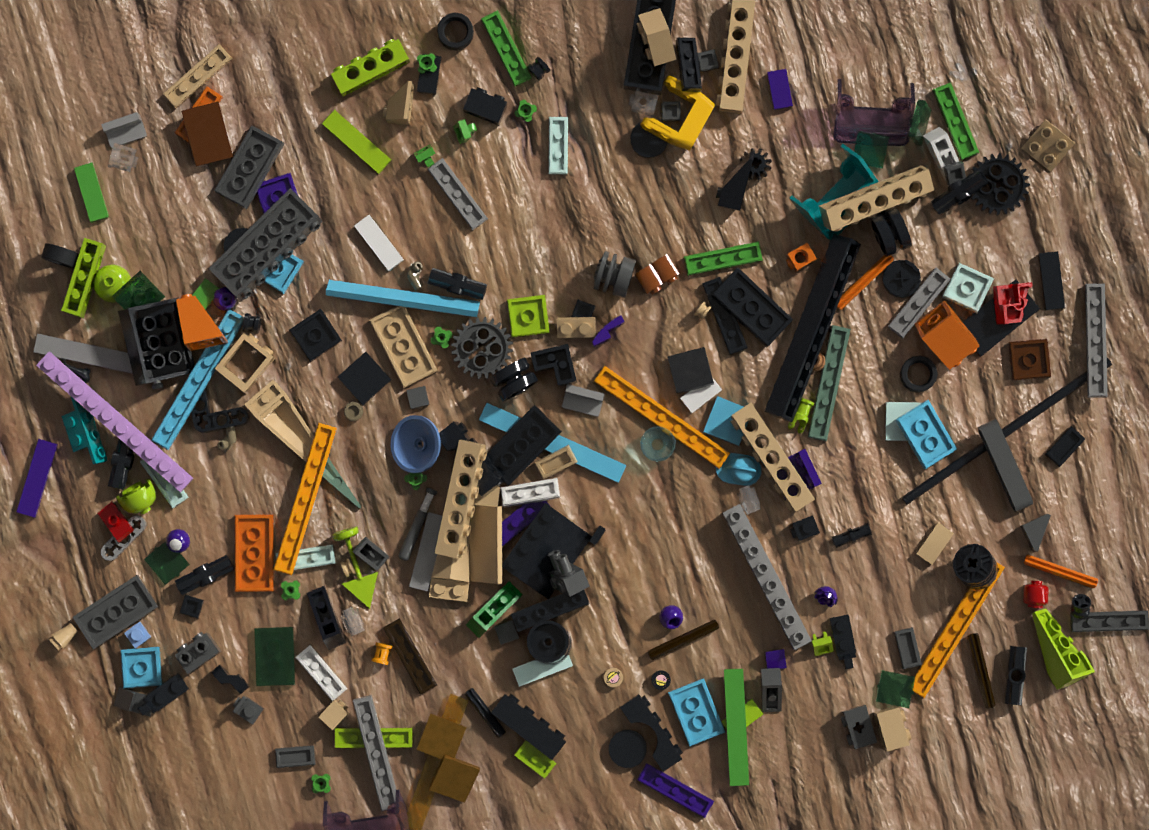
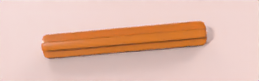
[837,255,894,310]
[1024,555,1098,588]

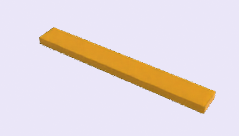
[594,366,730,469]
[274,422,337,575]
[907,562,1005,698]

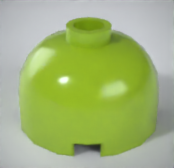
[93,264,133,303]
[116,479,156,515]

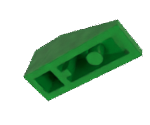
[466,581,523,638]

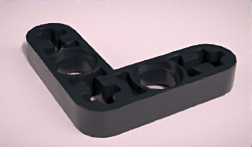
[192,388,250,433]

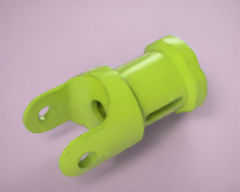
[788,398,814,434]

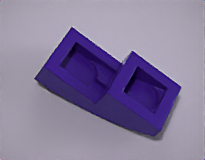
[592,315,625,347]

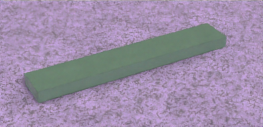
[808,325,851,441]

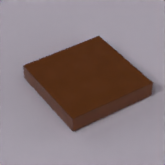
[1008,339,1051,381]

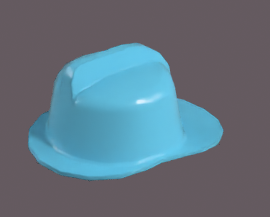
[716,453,761,486]

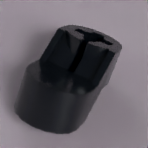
[211,664,250,694]

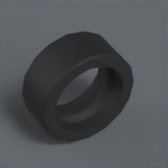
[437,12,474,51]
[41,243,79,269]
[900,355,938,393]

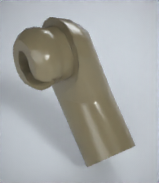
[407,261,423,291]
[217,427,237,451]

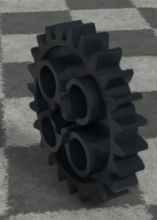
[969,153,1030,216]

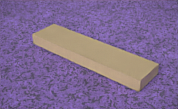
[163,44,232,109]

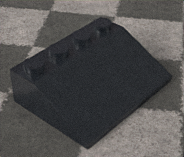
[118,297,195,386]
[502,503,592,599]

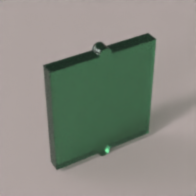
[854,131,889,169]
[144,541,190,585]
[876,670,915,708]

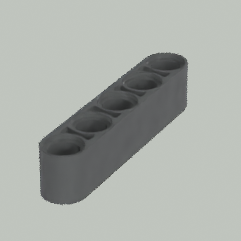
[977,419,1033,512]

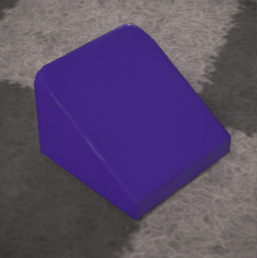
[764,649,787,669]

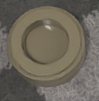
[344,402,363,421]

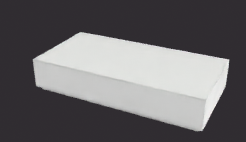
[680,377,722,413]

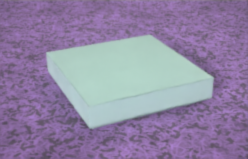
[943,263,994,314]
[885,402,921,441]

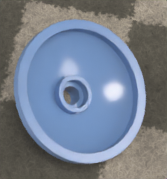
[391,415,441,473]

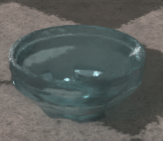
[640,426,675,462]

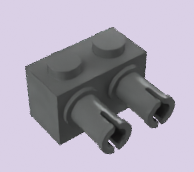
[548,550,590,597]
[174,632,222,674]

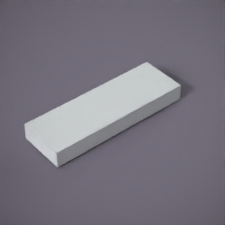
[354,215,404,271]
[501,478,560,508]
[295,645,348,701]

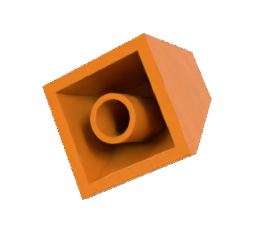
[176,294,228,351]
[915,300,979,370]

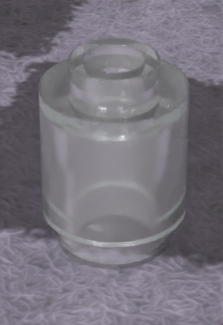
[737,485,761,515]
[340,607,365,637]

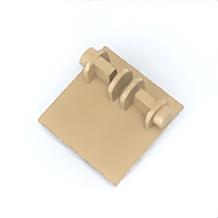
[1022,119,1075,172]

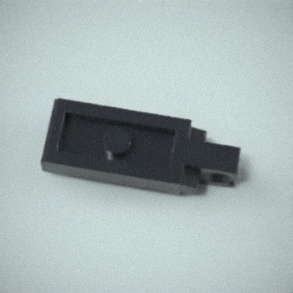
[829,614,856,669]
[137,673,189,715]

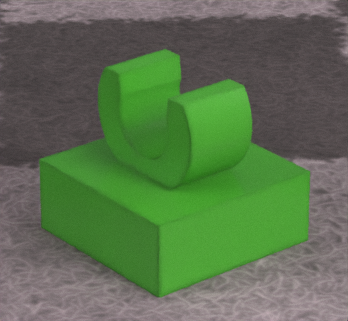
[453,119,477,144]
[413,144,435,167]

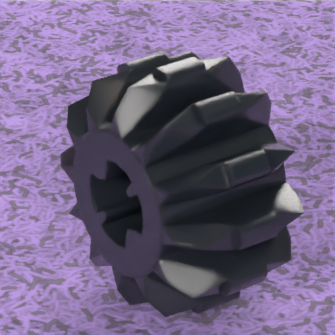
[740,148,772,181]

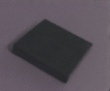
[289,309,342,362]
[668,347,714,394]
[338,352,391,406]

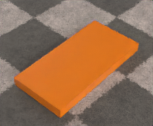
[235,515,274,592]

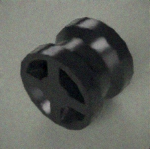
[527,57,551,81]
[242,313,262,334]
[1070,594,1091,619]

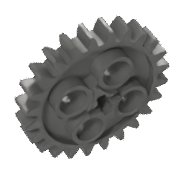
[451,317,513,379]

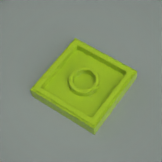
[507,295,550,338]

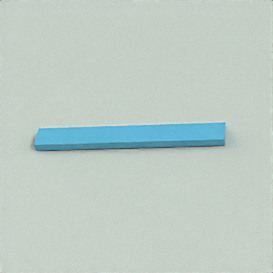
[326,280,480,317]
[151,309,244,451]
[479,403,626,483]

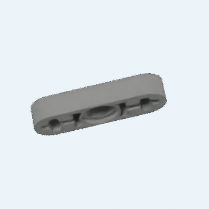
[101,516,147,561]

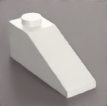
[923,127,959,187]

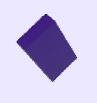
[767,69,793,110]

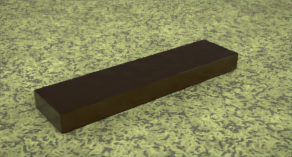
[383,618,437,695]

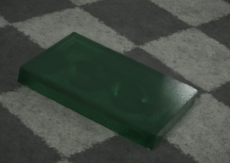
[255,627,295,686]

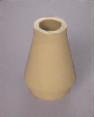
[49,623,78,651]

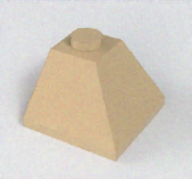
[383,81,414,125]

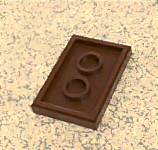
[181,102,233,167]

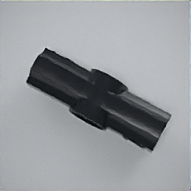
[931,169,988,215]
[428,268,487,300]
[108,439,134,490]
[175,555,234,596]
[1004,646,1027,706]

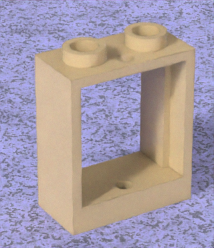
[215,333,275,394]

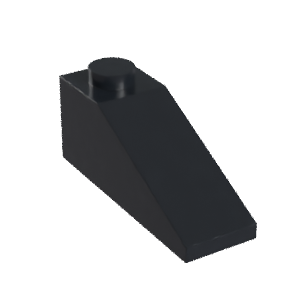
[716,151,754,211]
[307,586,346,650]

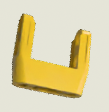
[640,76,715,151]

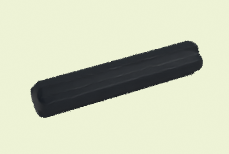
[465,688,506,738]

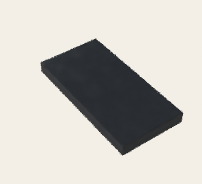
[711,267,793,348]
[963,279,1040,357]
[487,405,562,486]

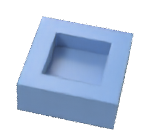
[124,622,152,648]

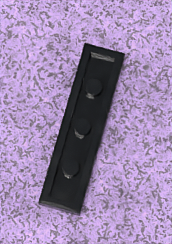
[702,277,748,355]

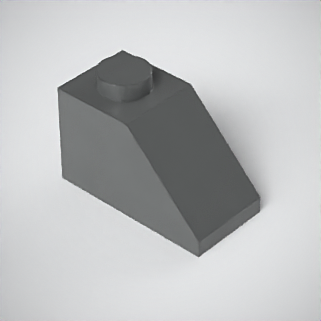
[761,668,782,712]

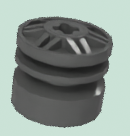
[593,251,636,299]

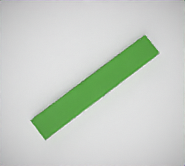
[724,668,749,786]

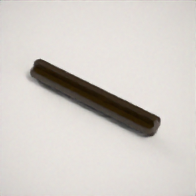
[648,620,719,660]
[968,633,996,709]

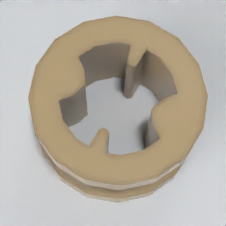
[694,302,711,321]
[340,558,356,577]

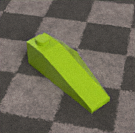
[1032,609,1095,690]

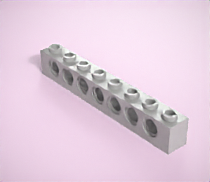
[722,504,812,650]

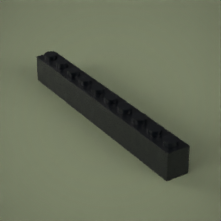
[764,234,861,422]

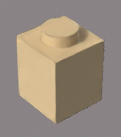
[318,699,350,730]

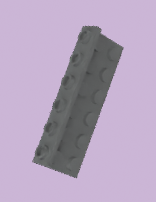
[208,188,322,301]

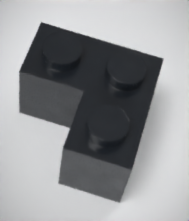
[531,344,577,387]

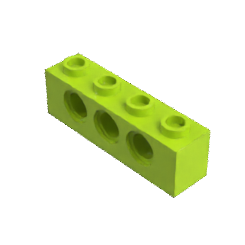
[331,39,410,97]
[61,238,106,319]

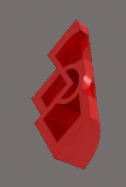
[993,282,1032,325]

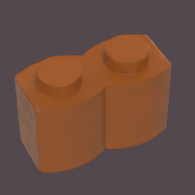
[635,254,679,295]

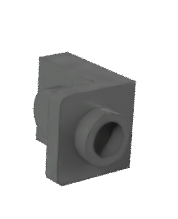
[232,696,264,725]

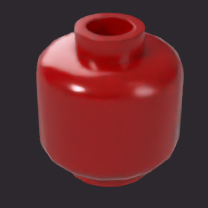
[1023,580,1049,608]

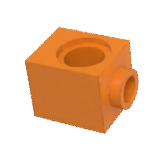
[786,242,817,272]

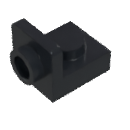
[790,515,820,542]

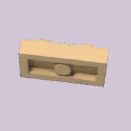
[557,317,596,338]

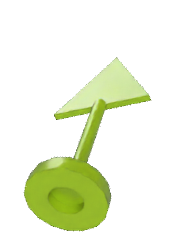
[332,526,378,608]

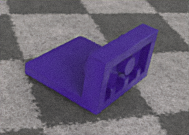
[777,449,822,500]

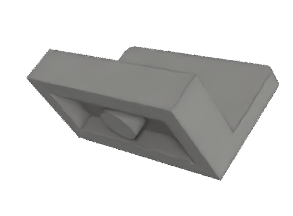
[101,112,147,148]
[562,384,604,417]

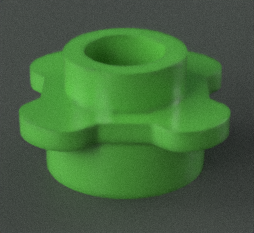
[417,53,437,73]
[515,100,537,122]
[431,327,453,348]
[404,473,427,490]
[281,581,301,600]
[311,774,331,793]

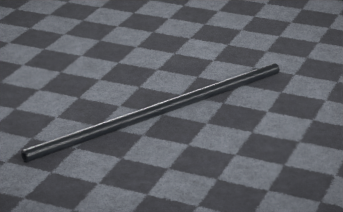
[901,358,1112,505]

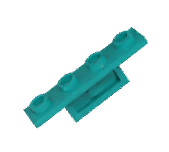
[61,397,108,465]

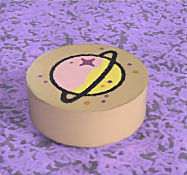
[604,668,623,687]

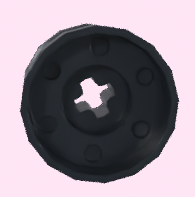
[953,544,998,590]

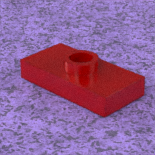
[98,501,134,542]

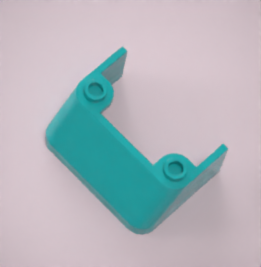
[790,144,879,240]

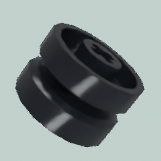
[870,208,912,257]
[489,357,538,402]
[527,621,572,665]

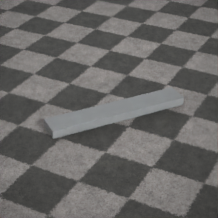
[1085,284,1108,398]
[33,333,133,374]
[353,695,401,811]

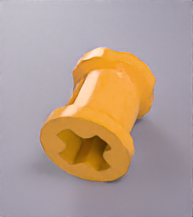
[371,642,392,665]

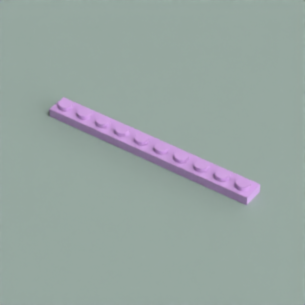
[36,351,194,493]

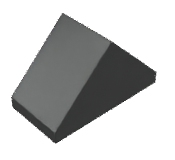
[1020,514,1051,552]
[353,537,390,571]

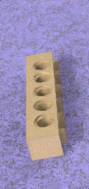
[716,0,755,114]
[819,165,934,231]
[730,403,815,512]
[435,440,487,559]

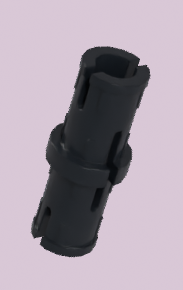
[832,523,872,548]

